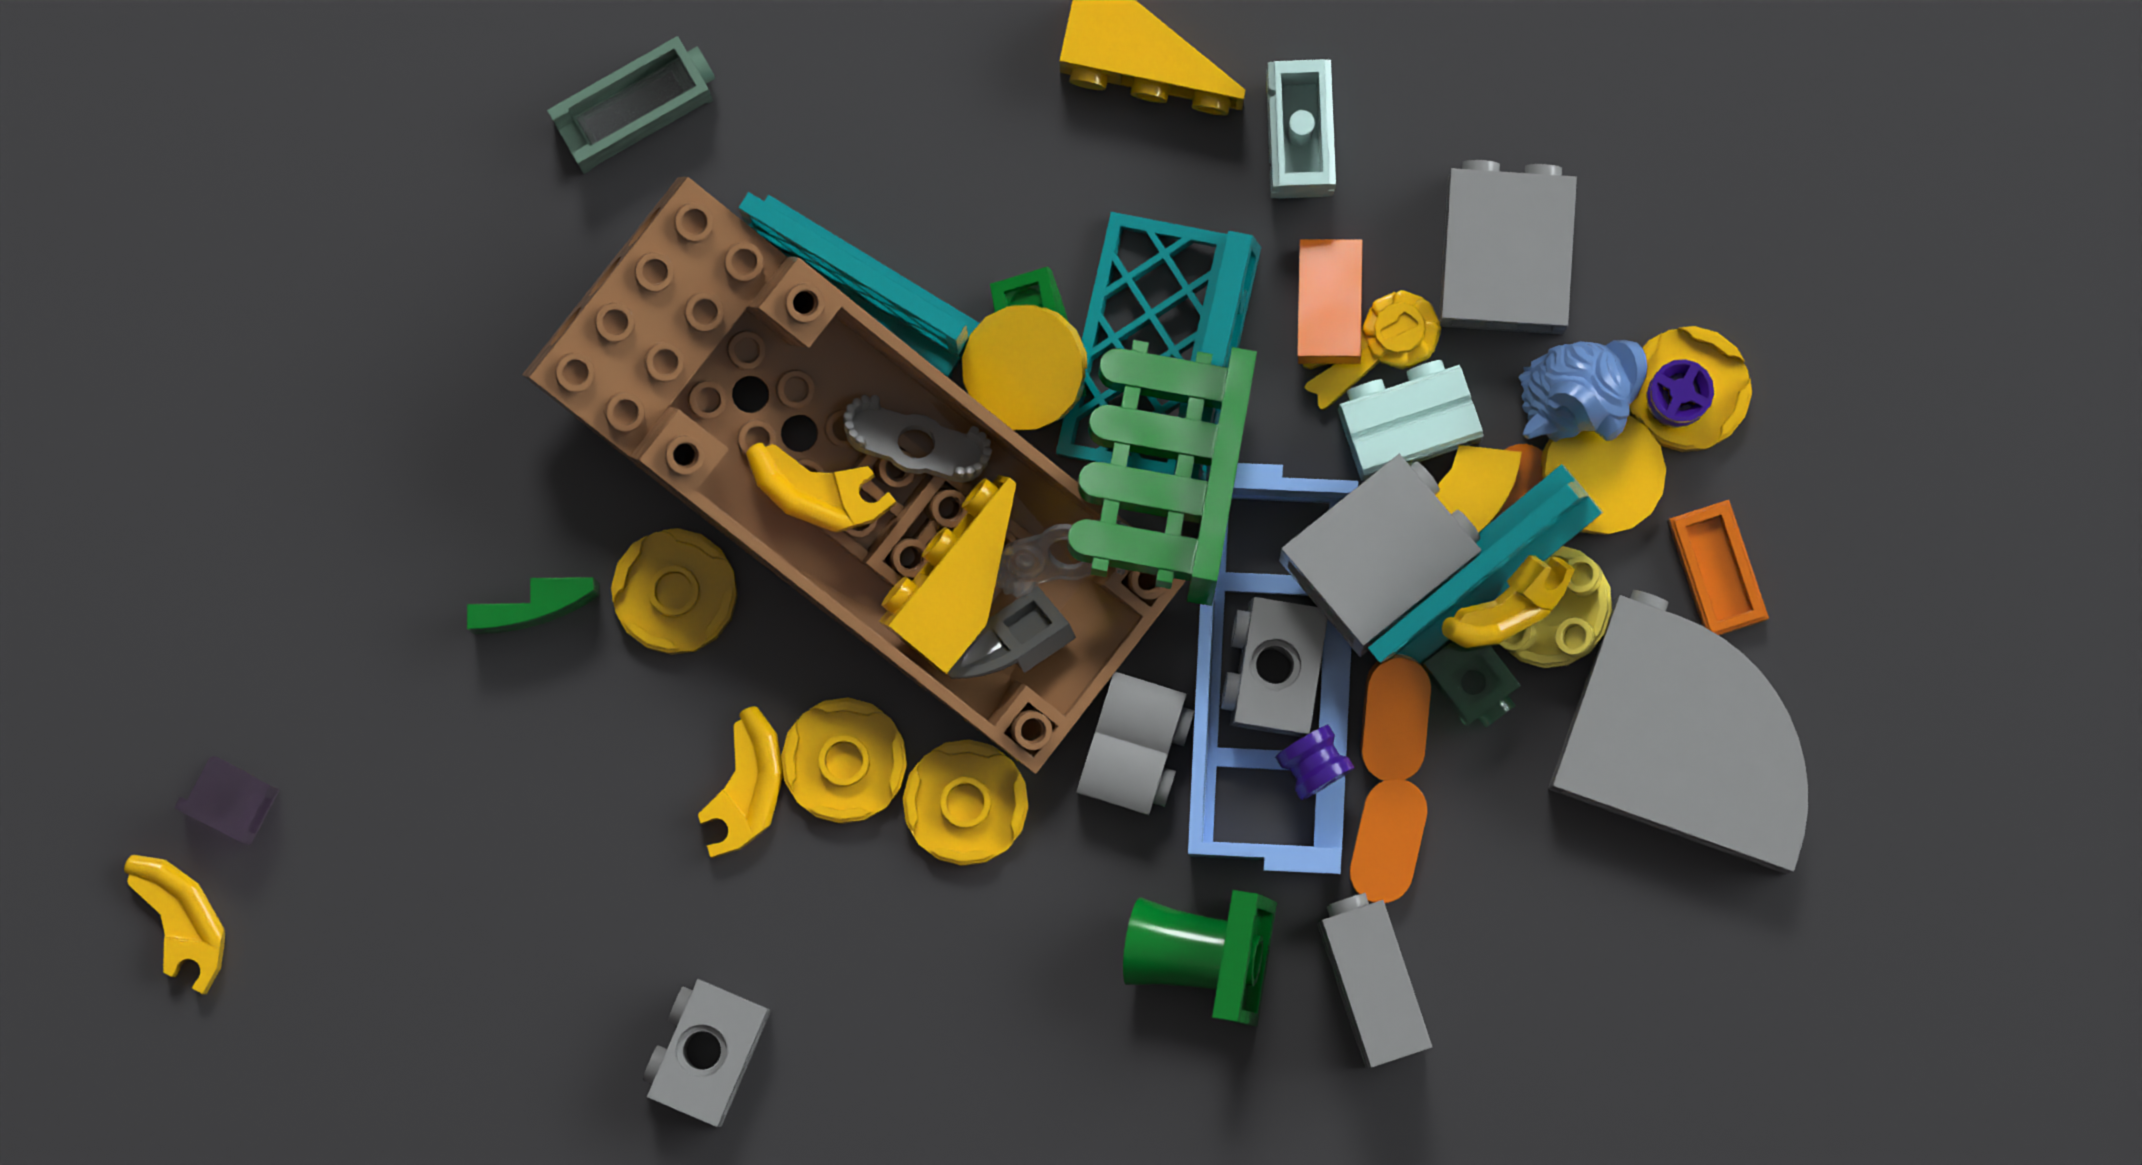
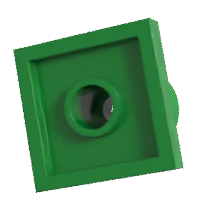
[1123,890,1277,1027]

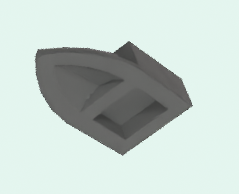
[948,585,1076,679]

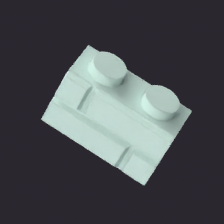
[1266,59,1336,199]
[1338,360,1484,481]

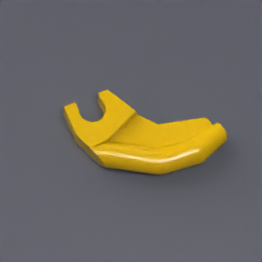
[746,443,896,533]
[1441,555,1575,648]
[698,706,783,858]
[124,854,225,994]

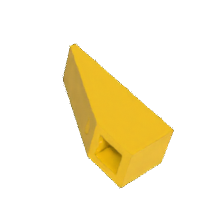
[1059,0,1246,116]
[878,475,1016,674]

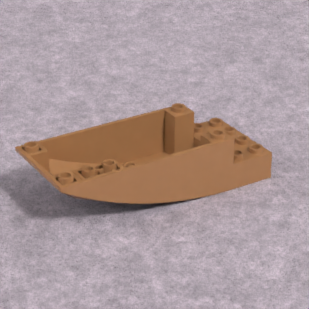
[522,177,1186,774]

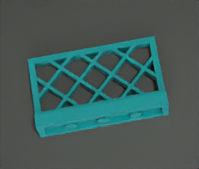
[738,192,980,379]
[1056,212,1261,481]
[1368,464,1604,664]

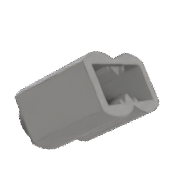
[1076,672,1195,816]

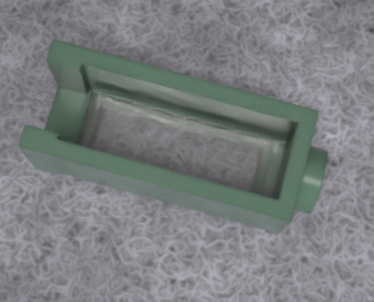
[547,36,716,174]

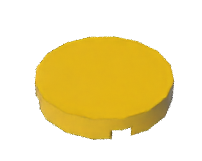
[962,305,1088,430]
[1629,326,1752,452]
[1540,415,1666,535]
[611,528,738,655]
[781,697,908,824]
[903,739,1029,866]

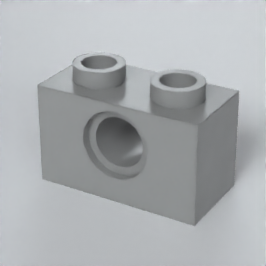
[1221,597,1328,738]
[643,979,771,1127]

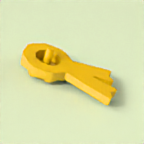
[1303,290,1442,410]

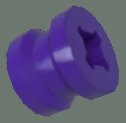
[1646,359,1714,428]
[1275,724,1355,800]

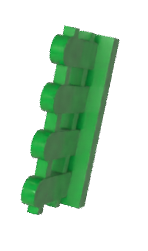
[1067,340,1257,606]

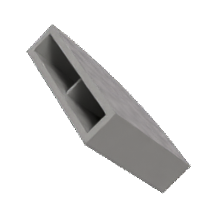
[1548,590,1808,874]

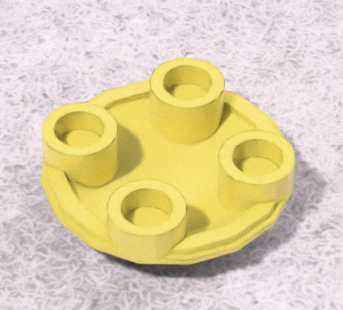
[1499,546,1612,668]

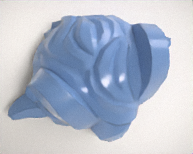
[1519,340,1647,442]

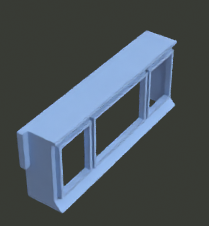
[1188,463,1358,874]

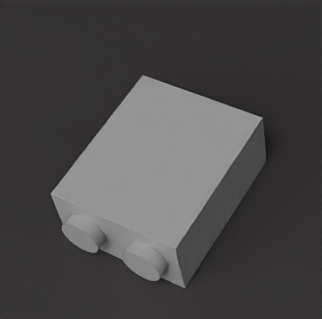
[1439,160,1577,335]
[1279,453,1482,657]
[1317,893,1432,1068]

